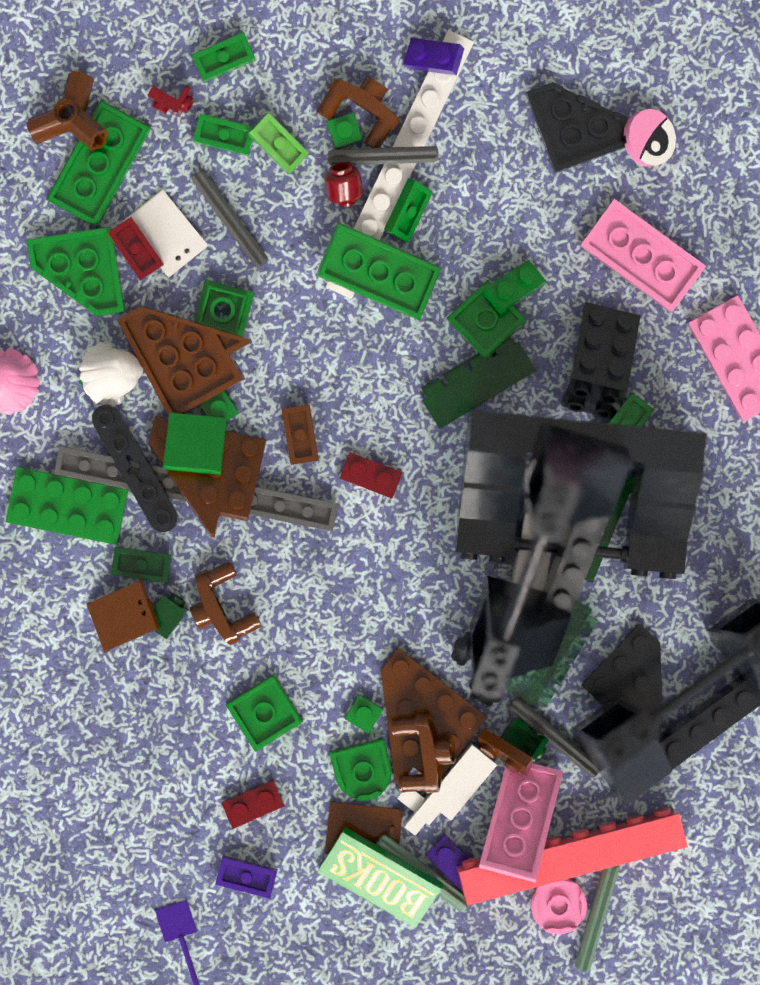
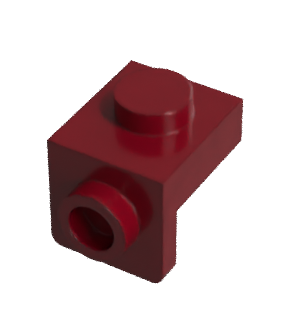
[147,85,195,118]

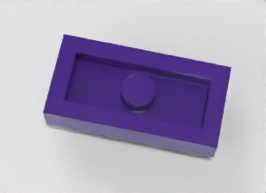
[403,38,465,76]
[425,834,470,891]
[215,855,278,899]

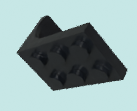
[561,302,641,419]

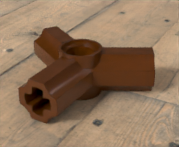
[26,71,109,151]

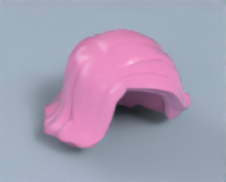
[0,348,40,415]

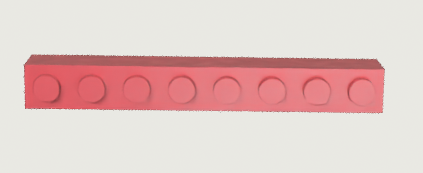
[456,807,688,906]

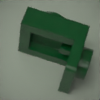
[500,718,549,762]

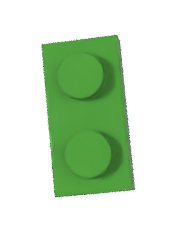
[248,112,309,174]

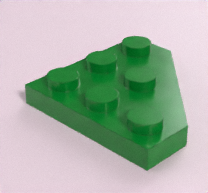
[26,227,126,317]

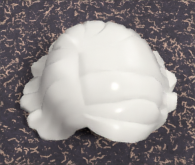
[79,342,143,407]

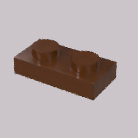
[282,404,319,465]
[478,728,532,776]

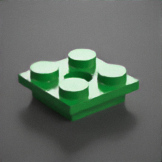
[194,279,255,336]

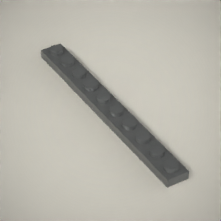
[54,446,338,532]

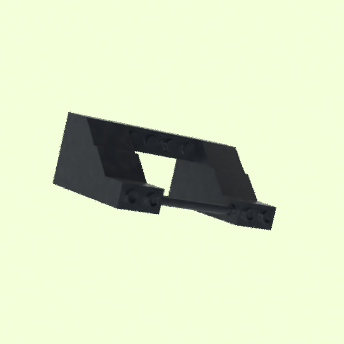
[455,410,707,579]
[470,422,631,699]
[570,598,760,805]

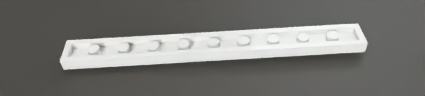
[326,30,474,300]

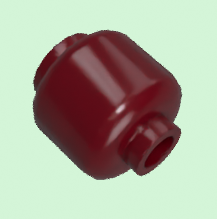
[324,162,363,207]

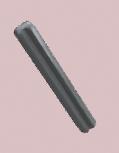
[328,146,439,166]
[192,170,268,268]
[508,697,599,778]

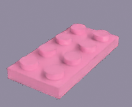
[580,199,706,313]
[687,295,760,422]
[479,763,563,883]

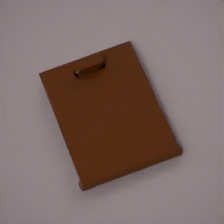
[87,580,160,653]
[325,800,403,854]

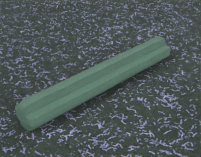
[376,834,468,912]
[575,866,620,972]

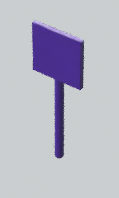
[155,900,199,985]

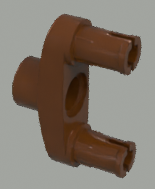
[316,76,400,148]
[189,561,262,646]
[391,713,456,793]

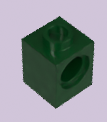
[153,593,189,639]

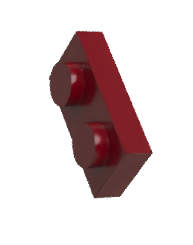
[107,217,164,281]
[339,452,403,499]
[221,779,285,829]

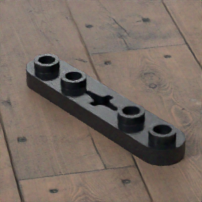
[92,405,178,532]

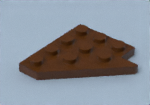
[117,306,252,416]
[149,416,266,538]
[381,648,488,786]

